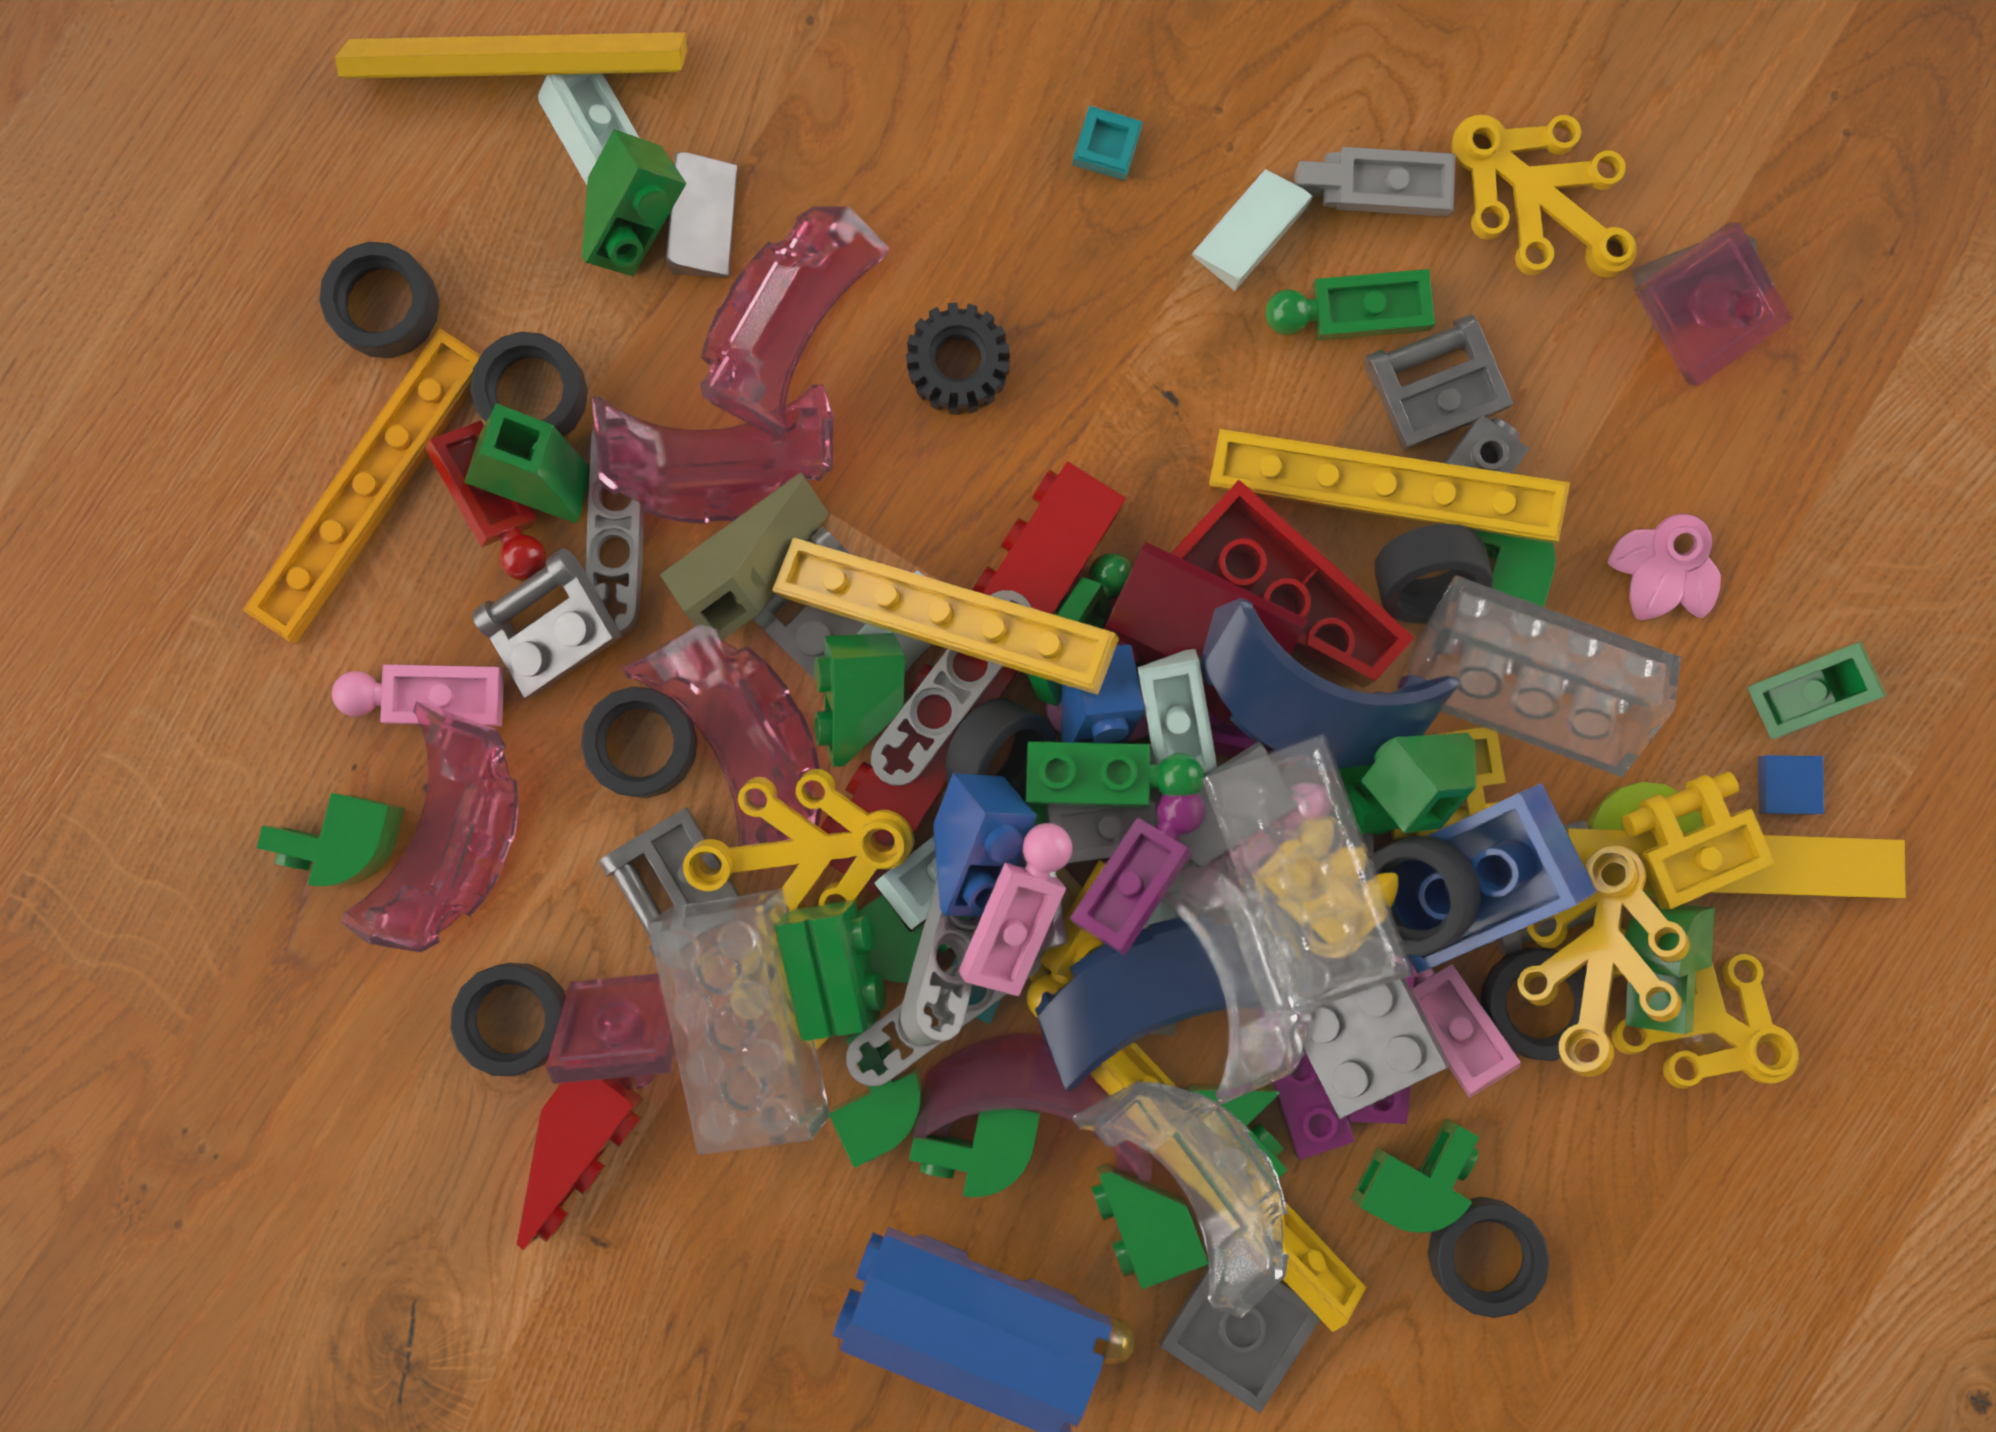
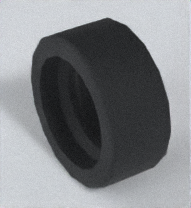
[319,241,439,358]
[470,331,588,437]
[1375,524,1493,624]
[581,686,698,798]
[945,698,1056,802]
[1358,836,1481,955]
[1481,947,1587,1061]
[450,963,570,1076]
[1428,1197,1550,1318]

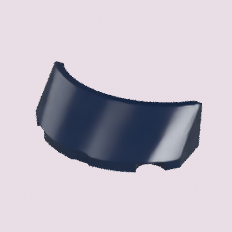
[1199,598,1460,768]
[1035,914,1286,1092]

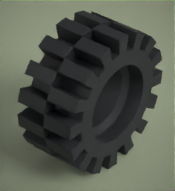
[906,302,1010,415]

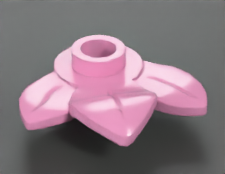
[1607,514,1721,620]

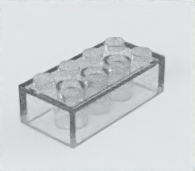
[1407,575,1681,777]
[1202,732,1411,1016]
[647,889,829,1155]

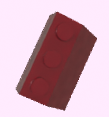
[1104,541,1308,726]

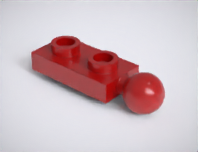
[425,420,547,581]

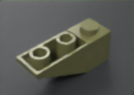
[660,472,829,647]

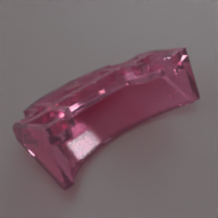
[700,206,889,440]
[591,384,834,524]
[622,624,821,846]
[341,701,518,953]
[914,1033,1154,1182]

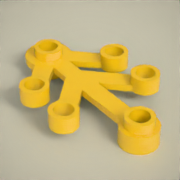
[1451,115,1637,278]
[683,769,914,929]
[1517,846,1690,1077]
[1612,928,1799,1089]

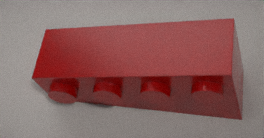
[1171,479,1415,688]

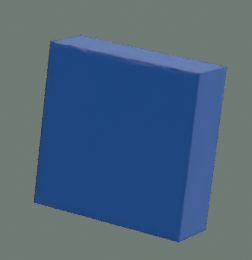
[1758,755,1824,815]

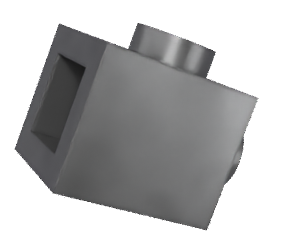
[1443,414,1530,473]

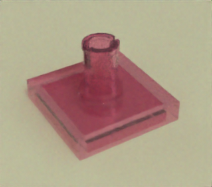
[1634,222,1793,386]
[546,971,688,1090]

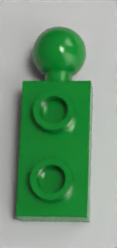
[1265,269,1435,341]
[1027,553,1133,706]
[1026,742,1204,808]

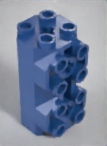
[832,1227,1112,1432]

